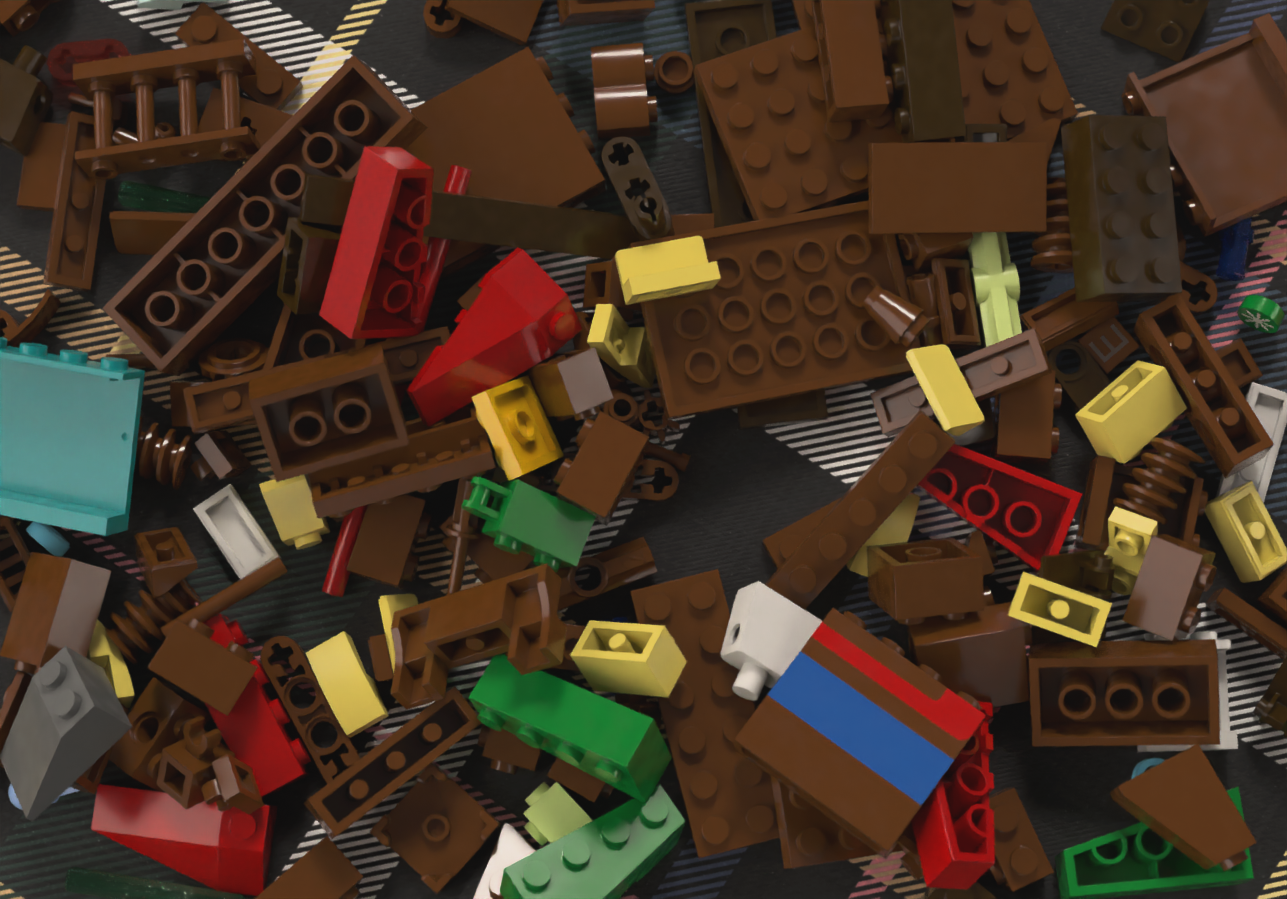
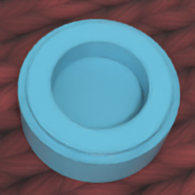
[26,522,70,557]

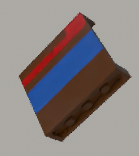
[734,608,986,859]

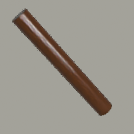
[161,557,288,637]

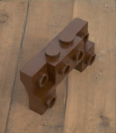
[390,563,567,710]

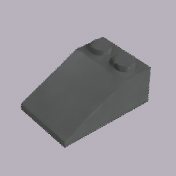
[0,646,132,821]

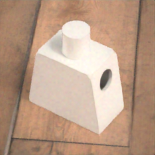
[721,581,822,701]

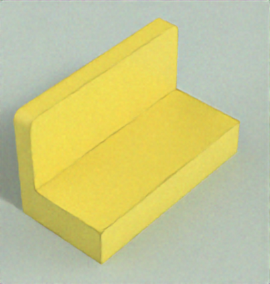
[615,235,721,305]

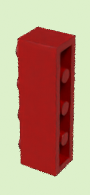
[203,613,311,800]

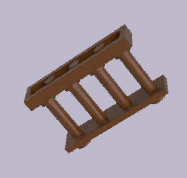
[73,39,260,180]

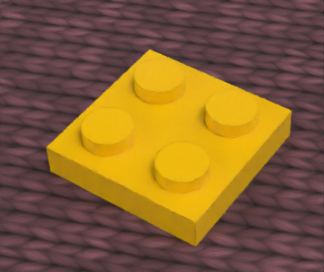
[471,375,564,481]

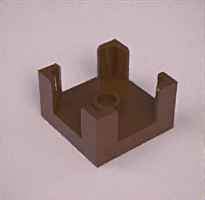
[369,763,502,894]

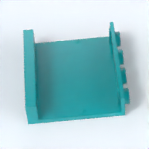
[0,337,145,536]

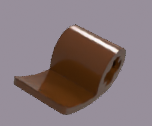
[0,289,61,348]

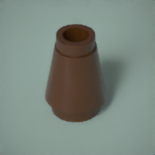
[862,285,930,348]

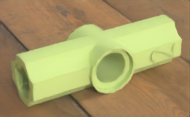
[968,232,1022,348]

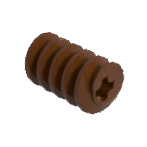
[1030,177,1074,274]
[134,417,193,490]
[1112,437,1206,525]
[105,578,203,665]

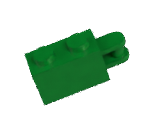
[461,476,596,572]

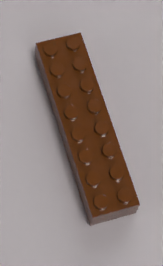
[102,55,428,376]

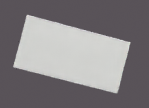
[193,484,281,579]

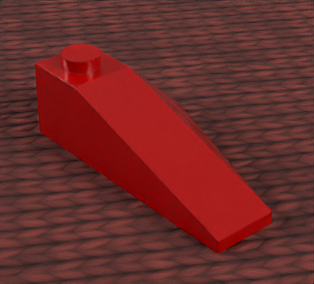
[91,784,278,896]

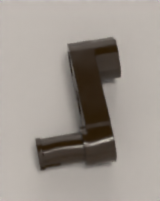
[601,136,675,241]

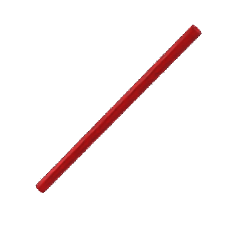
[322,165,472,597]

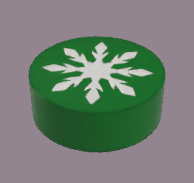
[1237,295,1285,333]

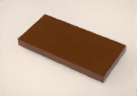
[869,142,1047,234]

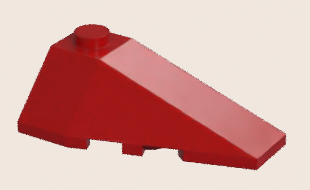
[407,248,582,426]

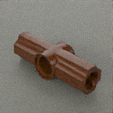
[555,536,657,612]

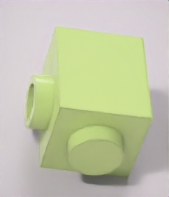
[523,782,593,846]

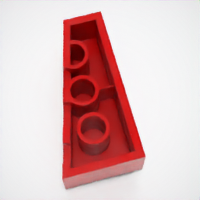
[916,443,1082,573]
[911,701,995,890]

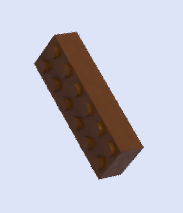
[630,569,780,858]

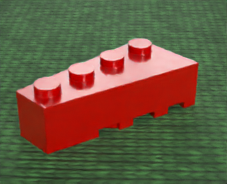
[319,146,434,339]

